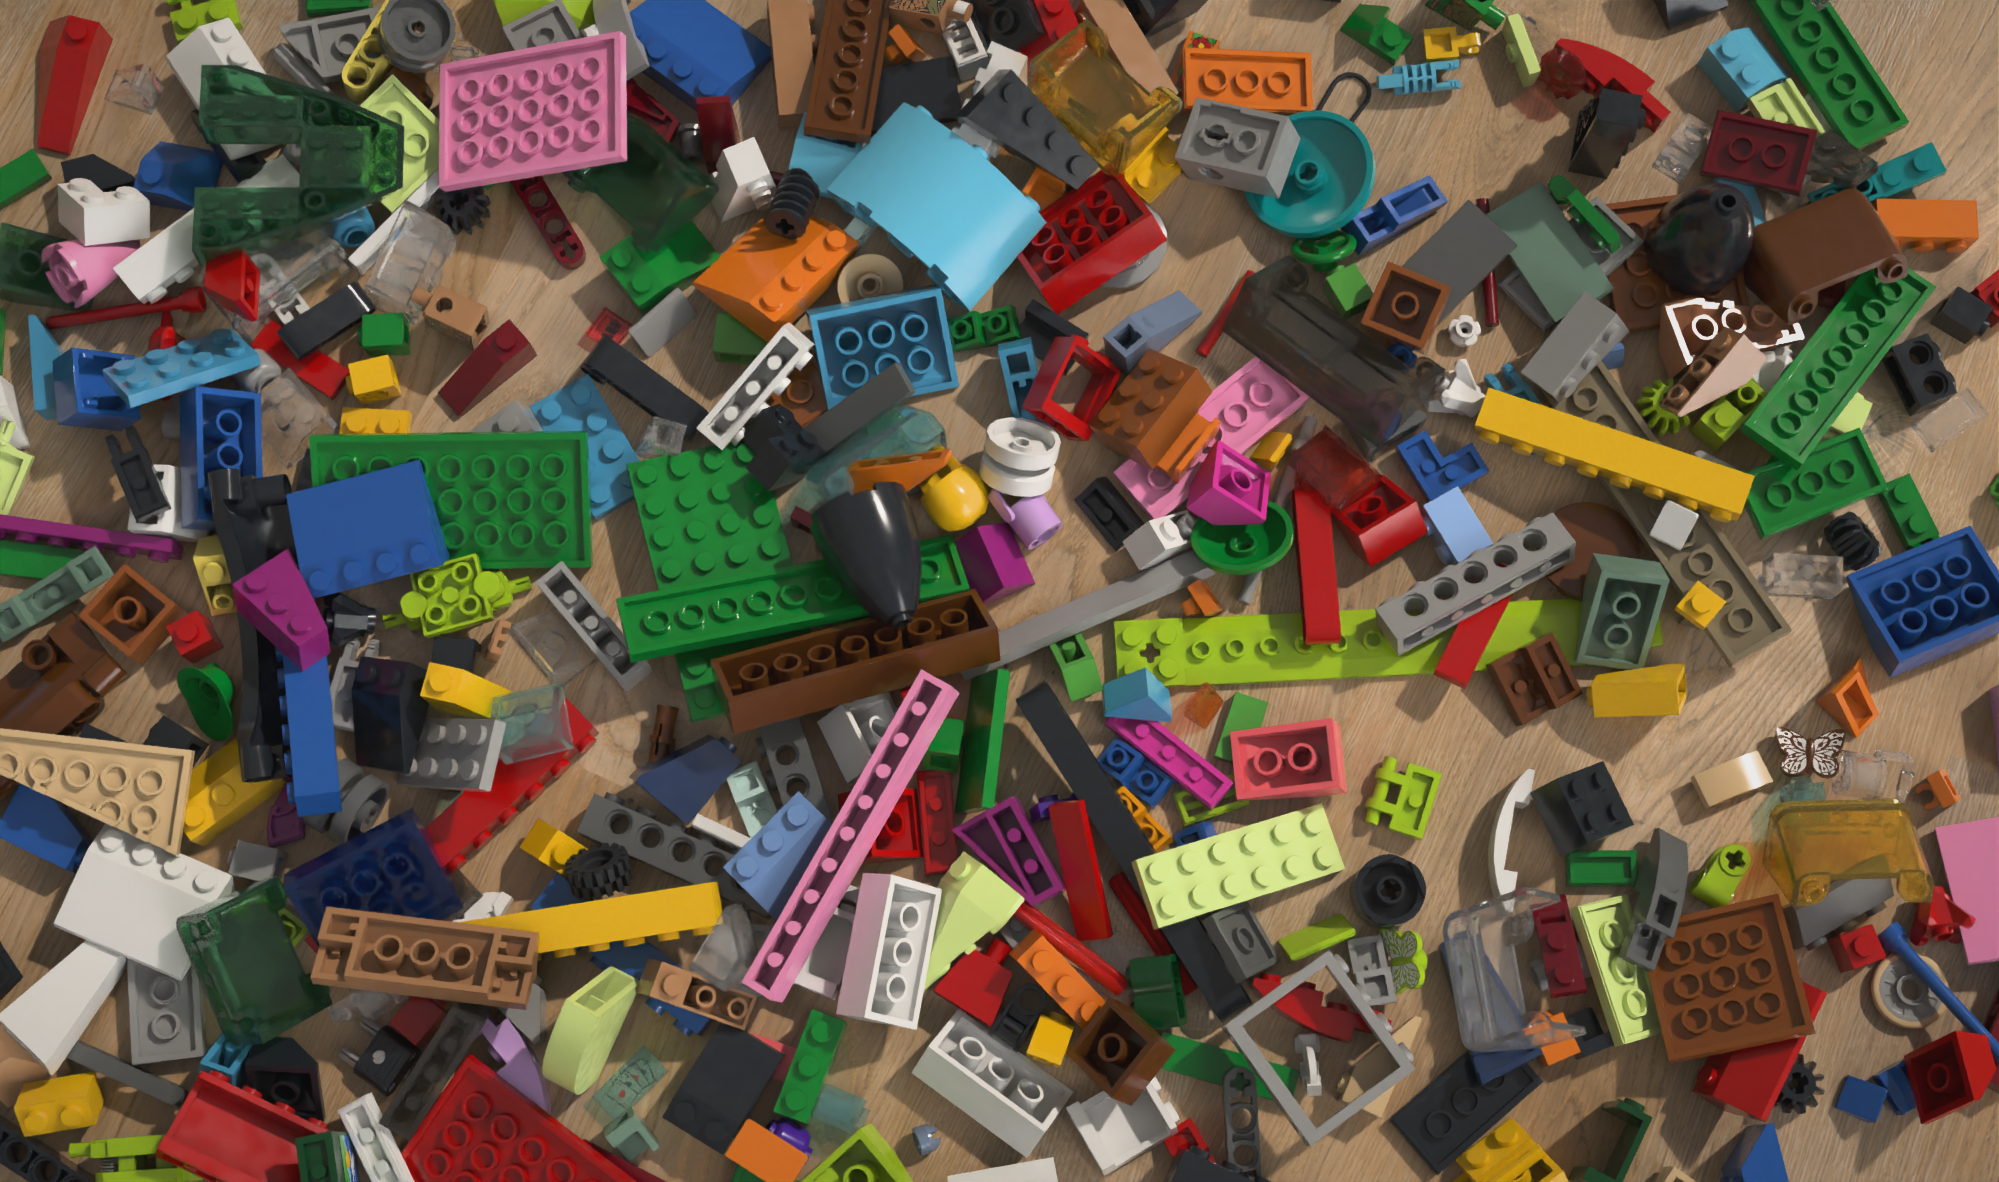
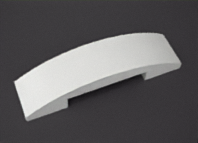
[1488,769,1535,911]

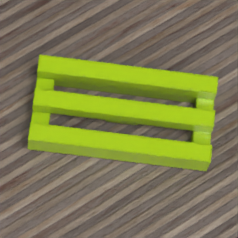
[1172,773,1250,828]

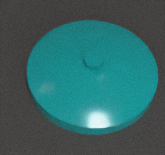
[1245,110,1376,238]

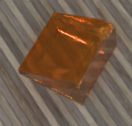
[1184,682,1223,729]

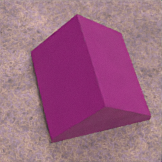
[954,522,1035,605]

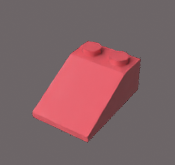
[1230,718,1347,801]

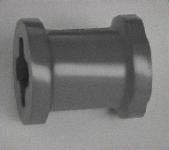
[676,123,705,165]

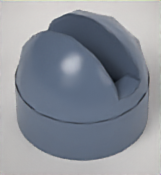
[912,1124,941,1156]

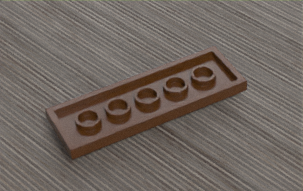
[804,0,893,144]

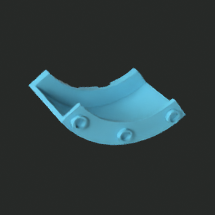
[826,102,1047,311]

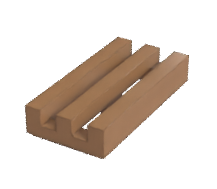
[484,619,512,664]

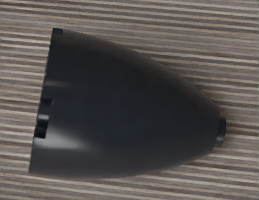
[1645,183,1755,295]
[809,482,922,628]

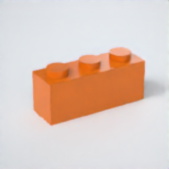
[1872,199,1979,253]
[1009,929,1106,1031]

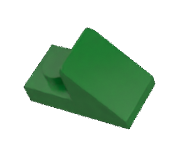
[1340,4,1414,66]

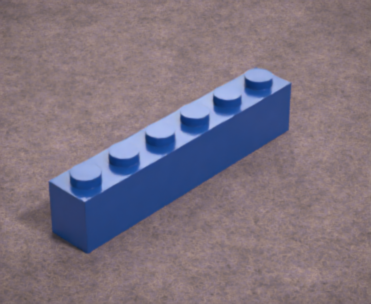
[275,646,342,817]
[531,873,713,1037]

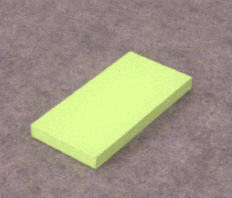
[1570,894,1662,1047]

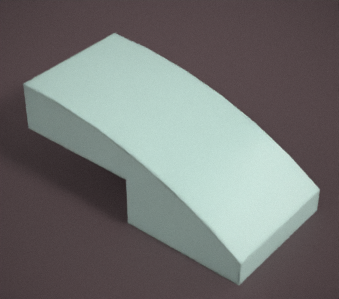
[726,761,778,838]

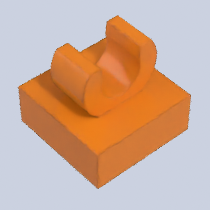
[885,24,927,65]
[1180,579,1223,617]
[1915,768,1961,810]

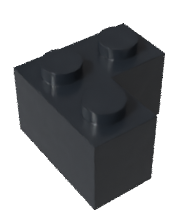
[742,404,825,492]

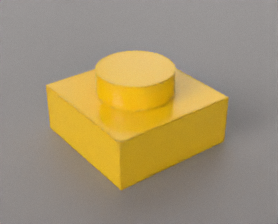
[1675,581,1726,631]

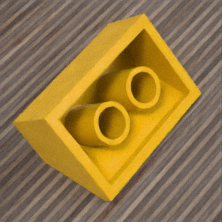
[183,737,287,847]

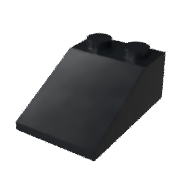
[351,656,429,774]
[662,1023,785,1155]

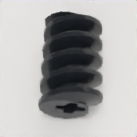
[764,168,820,239]

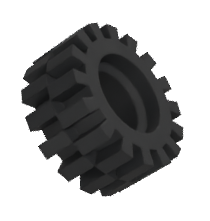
[564,843,634,901]

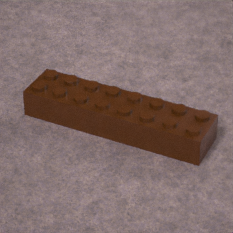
[710,589,1001,734]

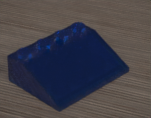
[283,808,464,947]

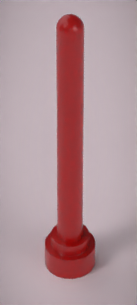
[45,286,207,329]

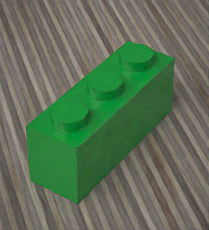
[773,1009,848,1125]

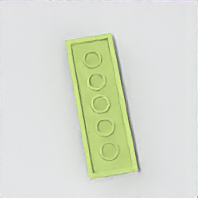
[1131,803,1345,930]

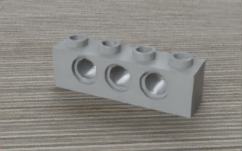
[535,561,653,693]

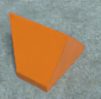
[1815,655,1880,738]

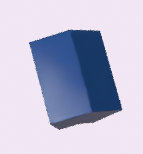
[1871,1059,1916,1115]

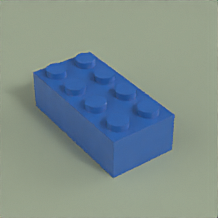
[179,386,263,531]

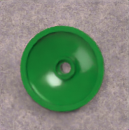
[1191,501,1294,575]

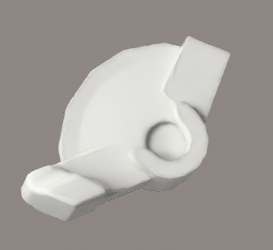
[452,891,514,922]
[1294,1033,1322,1096]

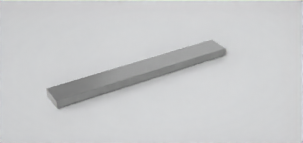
[961,550,1215,681]

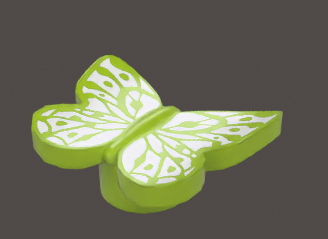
[1379,929,1427,996]

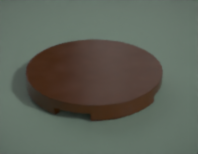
[1536,502,1640,601]

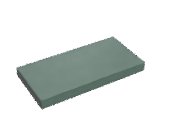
[1486,181,1614,326]

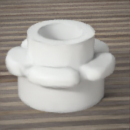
[1448,315,1481,347]

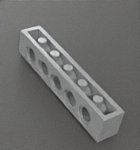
[1375,512,1576,656]

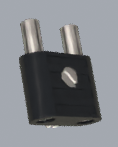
[338,1017,420,1097]

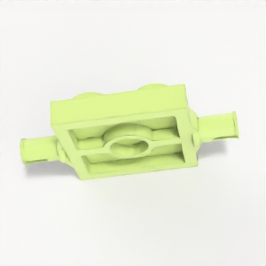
[0,419,35,516]

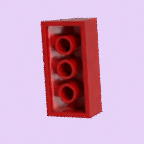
[1692,982,1827,1122]

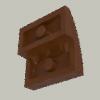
[1486,632,1583,726]

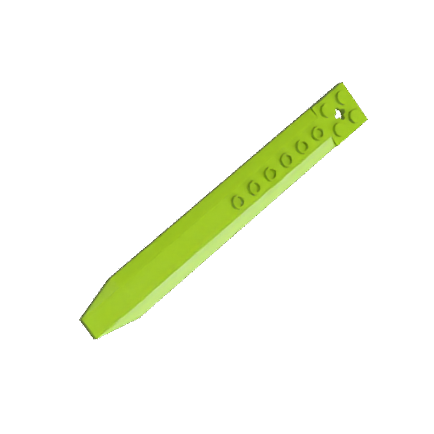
[1113,599,1663,688]

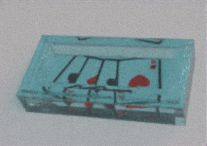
[592,1046,669,1119]

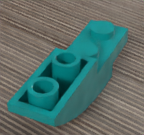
[1807,142,1947,204]

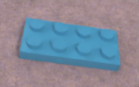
[102,328,260,408]
[530,374,640,521]

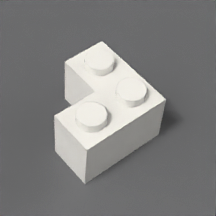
[58,178,150,246]

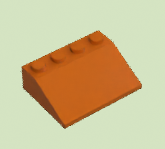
[692,214,859,343]

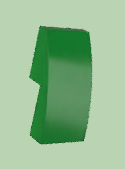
[947,304,1021,352]

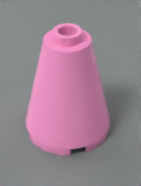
[41,239,142,308]

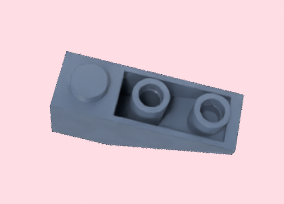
[1103,290,1202,376]

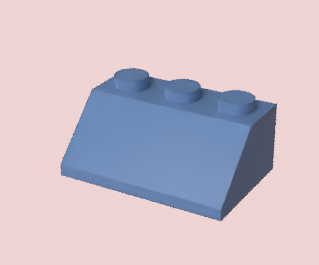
[723,791,832,921]

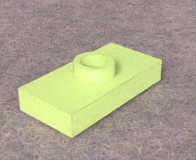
[1502,13,1541,88]

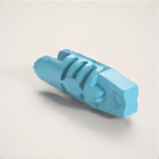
[1376,59,1461,96]

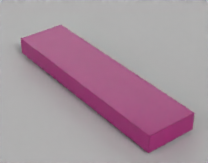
[1105,717,1234,811]

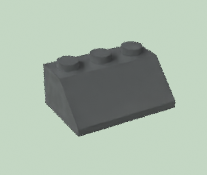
[1782,854,1894,951]

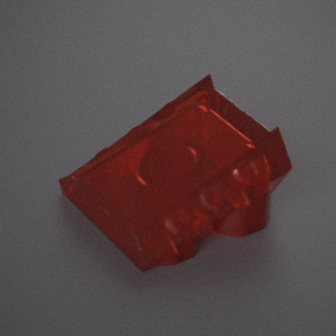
[1287,425,1382,512]

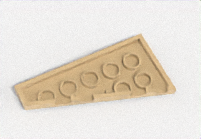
[0,728,195,856]

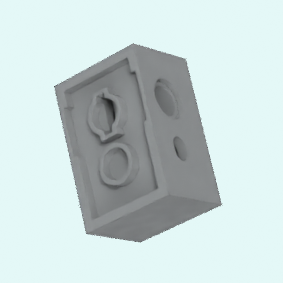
[1174,97,1301,199]

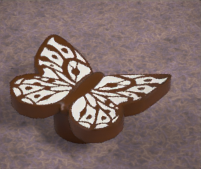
[1776,727,1846,779]

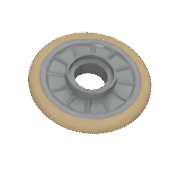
[1871,952,1949,1029]

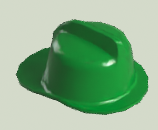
[177,662,236,741]

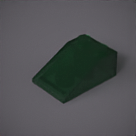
[0,222,94,312]

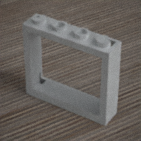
[1222,950,1416,1147]

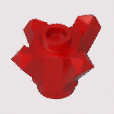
[1909,886,1976,946]

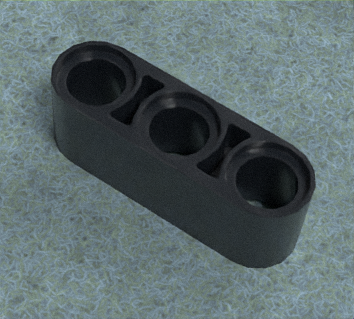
[277,281,377,361]

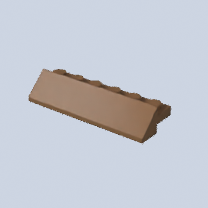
[310,907,539,1010]

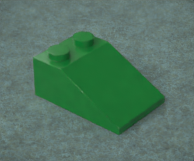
[600,211,720,317]

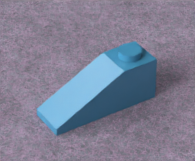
[28,315,64,420]
[998,337,1049,427]

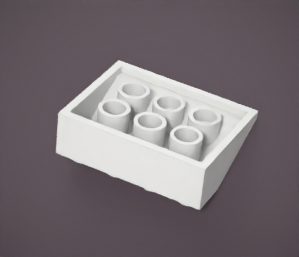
[53,823,236,981]

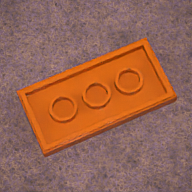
[1181,47,1313,116]

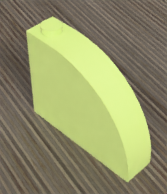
[542,966,640,1095]

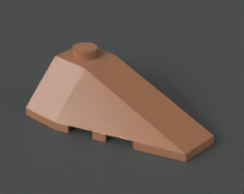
[1659,297,1805,379]

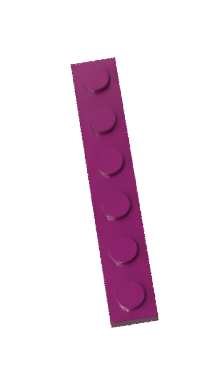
[0,514,184,563]

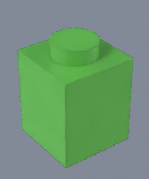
[1322,263,1373,322]

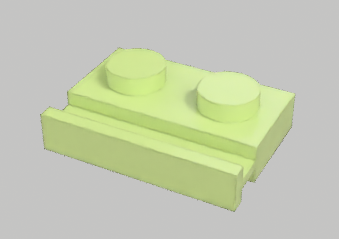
[1746,78,1825,139]

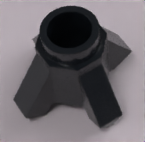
[323,592,376,646]

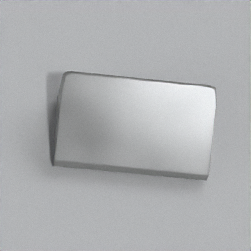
[628,288,697,357]

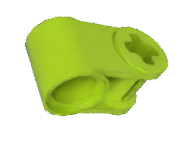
[1688,844,1751,908]

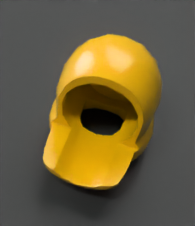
[918,445,989,531]

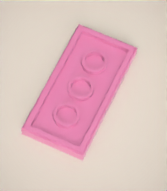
[1934,817,1999,966]

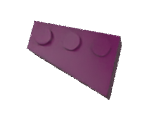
[232,548,331,672]
[952,796,1066,907]

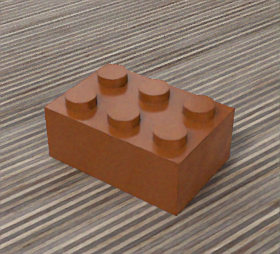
[1089,349,1212,469]

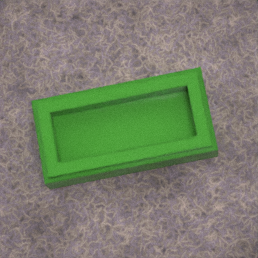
[1214,692,1268,764]

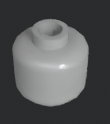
[232,349,283,398]

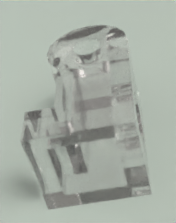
[636,416,687,459]

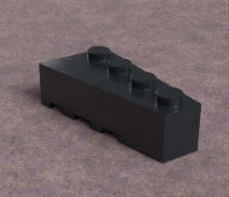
[955,69,1100,190]
[1568,88,1645,179]

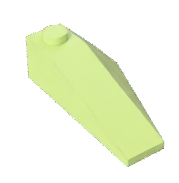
[924,852,1025,990]

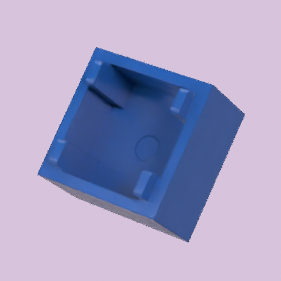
[52,347,141,431]

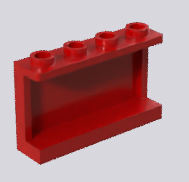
[155,1070,328,1182]

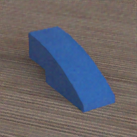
[1340,175,1448,256]

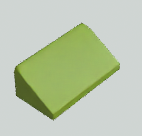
[1279,914,1356,964]

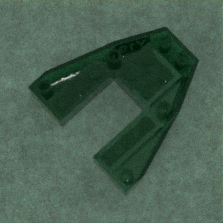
[192,65,404,267]

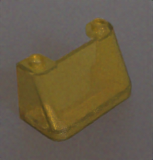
[1027,19,1181,177]
[1762,799,1934,906]

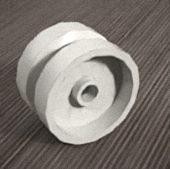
[979,417,1061,497]

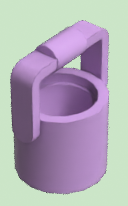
[988,489,1063,550]

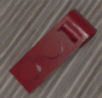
[1529,894,1587,999]

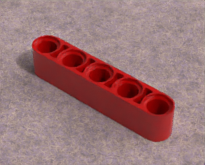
[1292,487,1341,645]

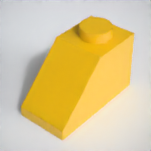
[1026,1011,1074,1069]

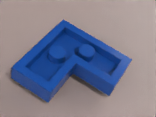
[1395,430,1489,503]

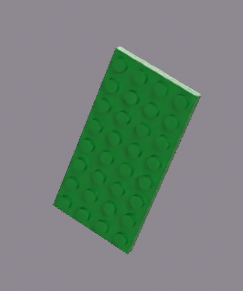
[309,431,593,569]
[626,439,811,723]

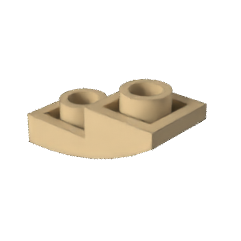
[1690,751,1774,809]

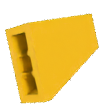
[420,662,513,722]
[1586,662,1688,718]

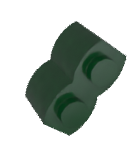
[1125,953,1187,1029]

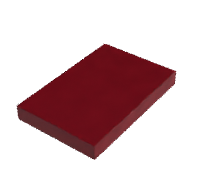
[1700,110,1818,197]

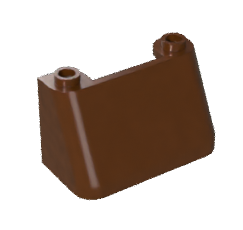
[1744,188,1908,325]

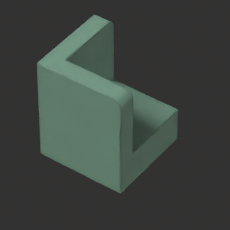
[603,1106,660,1161]

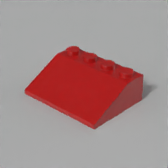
[1017,163,1167,314]

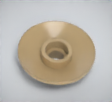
[837,253,903,303]

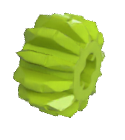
[1636,378,1695,436]

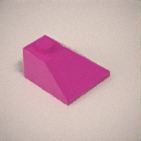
[1187,440,1271,525]

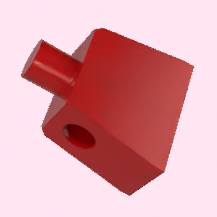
[933,937,1013,1028]

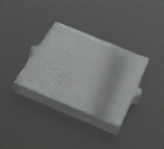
[1076,928,1153,1003]

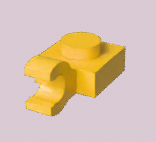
[1422,26,1481,63]

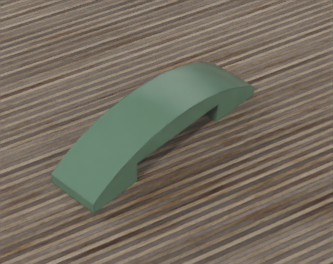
[0,546,114,643]

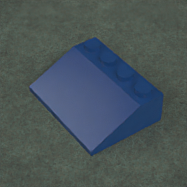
[630,0,771,112]
[286,459,450,599]
[1846,526,1999,678]

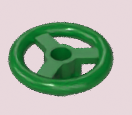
[1290,230,1357,272]

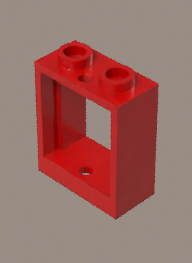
[1022,334,1122,441]

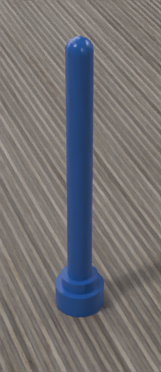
[1878,921,1999,1064]

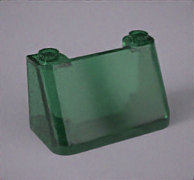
[561,112,719,253]
[176,876,333,1046]

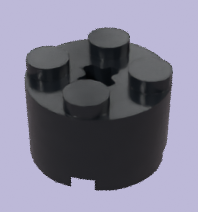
[1350,854,1426,929]

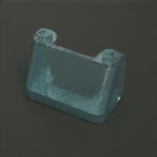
[806,405,947,506]

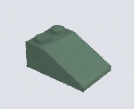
[1574,553,1669,670]

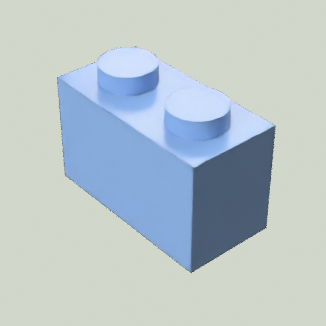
[1420,486,1494,566]

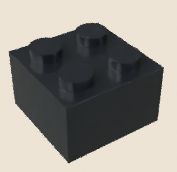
[1530,761,1634,857]

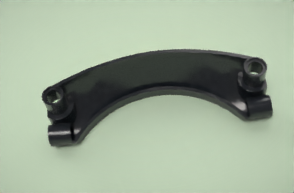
[208,468,301,783]

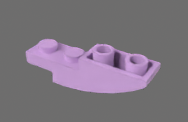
[463,1003,551,1115]

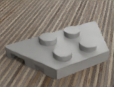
[279,6,390,84]

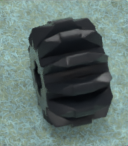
[434,186,491,236]
[1824,511,1882,571]
[1774,1054,1825,1114]

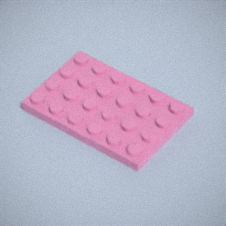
[439,31,627,192]

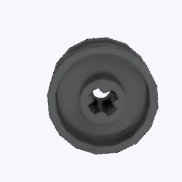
[377,0,456,74]
[303,758,390,849]

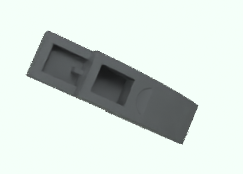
[1618,828,1688,971]

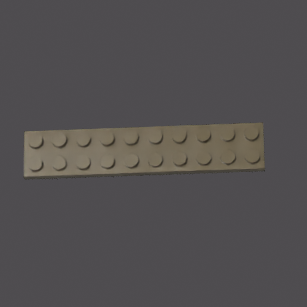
[1539,361,1792,668]

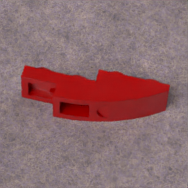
[1550,38,1671,133]
[1250,973,1392,1043]

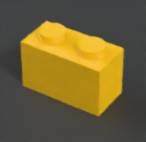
[14,1071,105,1137]

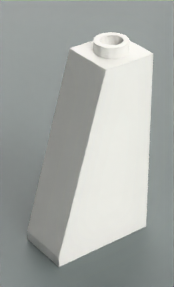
[0,940,127,1075]

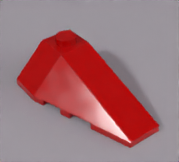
[37,15,113,156]

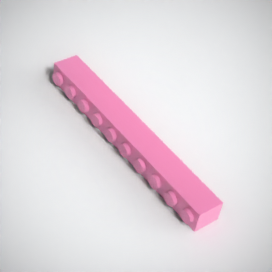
[742,669,959,1002]

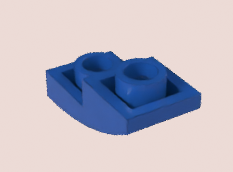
[1098,737,1174,810]

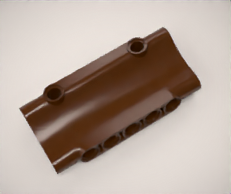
[0,611,128,800]

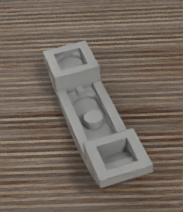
[593,0,650,81]

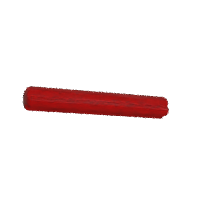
[1109,872,1198,996]
[1012,900,1127,996]

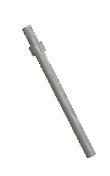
[1237,416,1318,605]

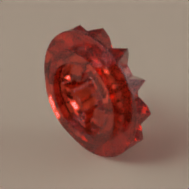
[1538,48,1586,100]

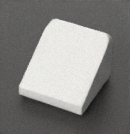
[1649,500,1699,551]

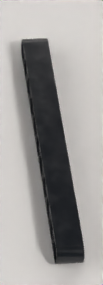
[1015,680,1253,1023]

